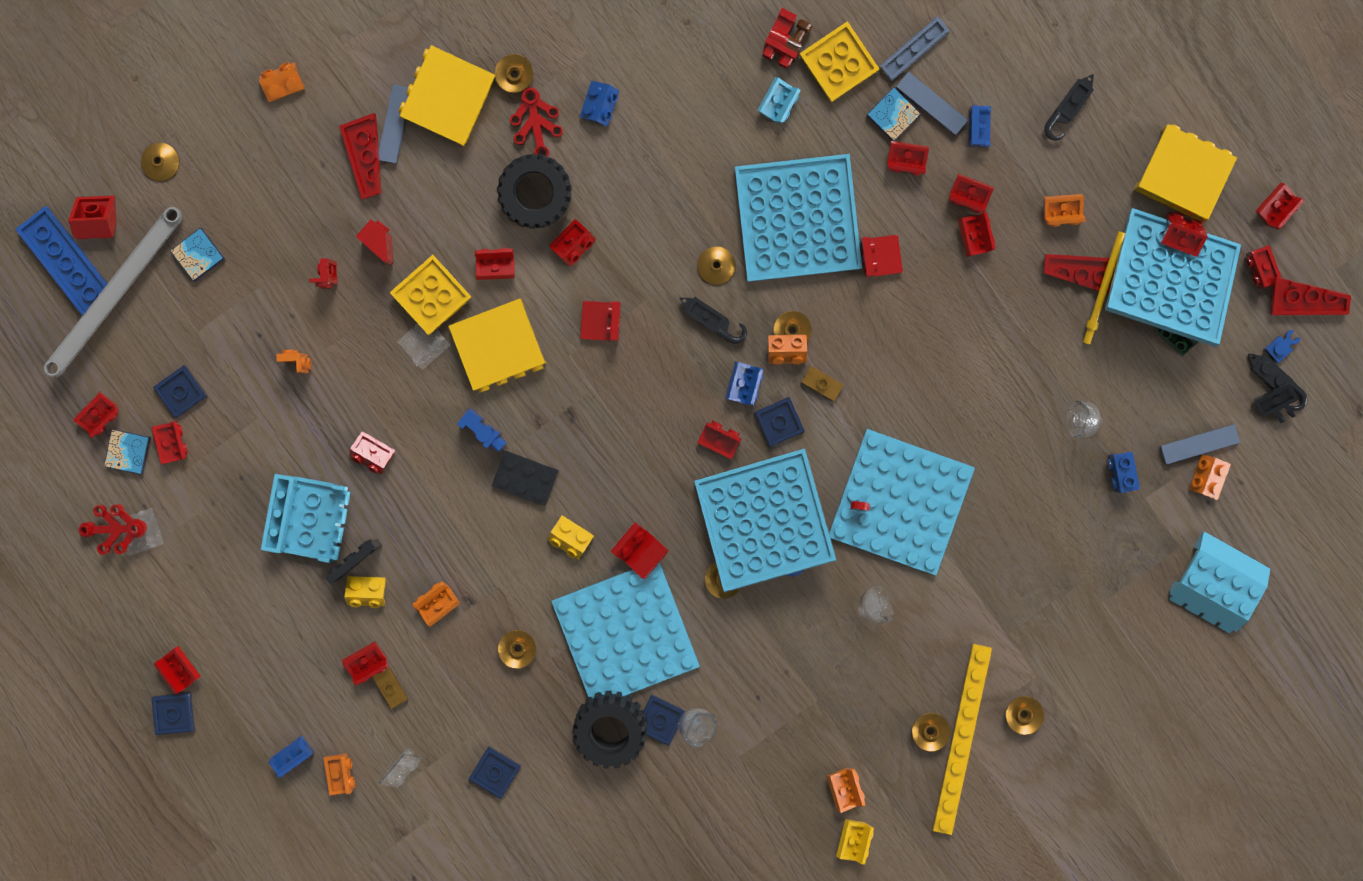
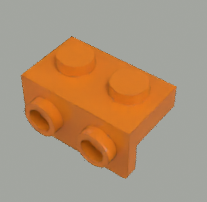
[259,62,305,102]
[1043,194,1086,227]
[768,335,807,365]
[276,350,311,374]
[1189,454,1231,500]
[412,582,460,627]
[323,753,355,796]
[826,768,866,813]

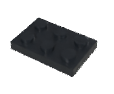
[492,450,559,506]
[325,539,382,584]

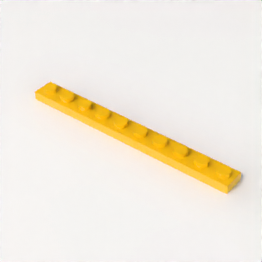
[932,643,992,835]

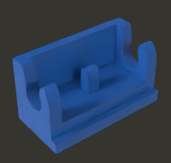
[969,105,991,147]
[269,736,314,778]

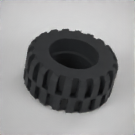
[497,154,572,229]
[572,691,648,769]

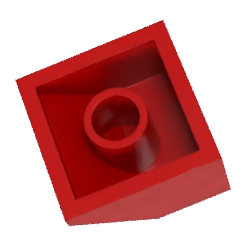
[68,196,117,239]
[355,219,394,266]

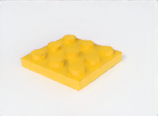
[799,21,879,103]
[390,255,472,336]

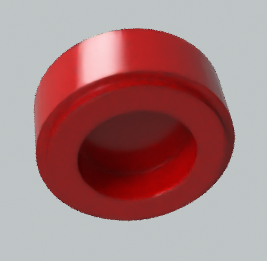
[850,501,870,511]

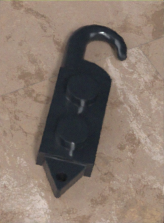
[1044,74,1094,141]
[679,297,747,344]
[1248,354,1308,411]

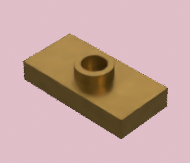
[801,366,844,401]
[372,666,409,709]

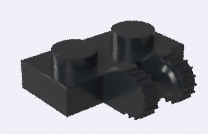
[1254,382,1299,424]

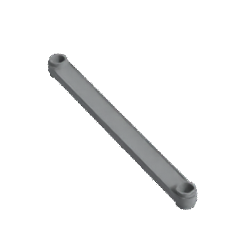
[44,207,183,377]

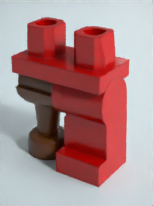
[762,7,813,69]

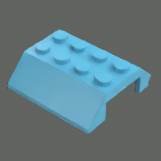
[261,474,351,563]
[1169,531,1270,633]

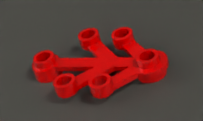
[510,87,563,157]
[78,504,147,555]

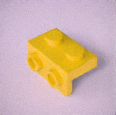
[547,516,594,560]
[344,576,386,608]
[836,819,874,865]

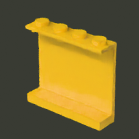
[398,45,495,147]
[1133,124,1237,223]
[449,298,547,393]

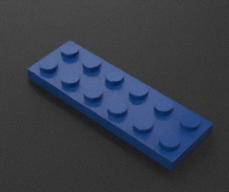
[15,206,108,316]

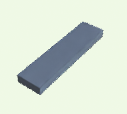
[879,16,950,82]
[896,72,968,136]
[379,84,408,164]
[1160,424,1240,464]

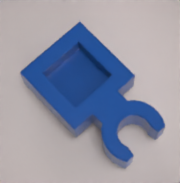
[1264,330,1301,363]

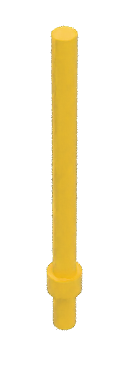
[1083,231,1126,344]

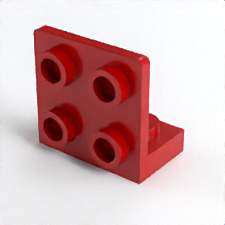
[1161,211,1208,257]
[860,235,903,278]
[580,301,621,341]
[610,522,669,579]

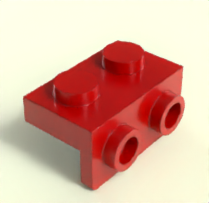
[887,141,929,176]
[949,173,994,213]
[1255,182,1304,229]
[958,212,996,257]
[1246,245,1282,289]
[475,248,515,280]
[73,391,119,438]
[697,420,742,459]
[151,421,188,465]
[342,641,388,686]
[154,646,201,694]

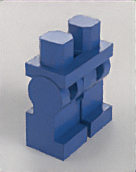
[457,409,507,452]

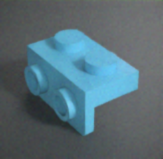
[757,77,801,124]

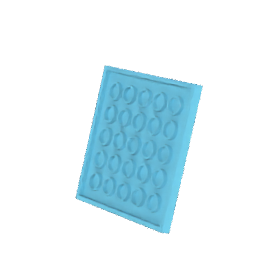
[735,154,862,282]
[1105,208,1241,347]
[829,429,975,575]
[694,449,837,592]
[552,562,700,698]

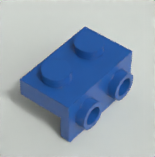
[579,81,619,127]
[725,361,763,406]
[1107,452,1140,493]

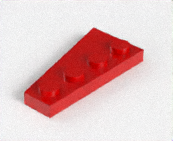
[339,113,382,200]
[1043,254,1117,294]
[1270,276,1351,315]

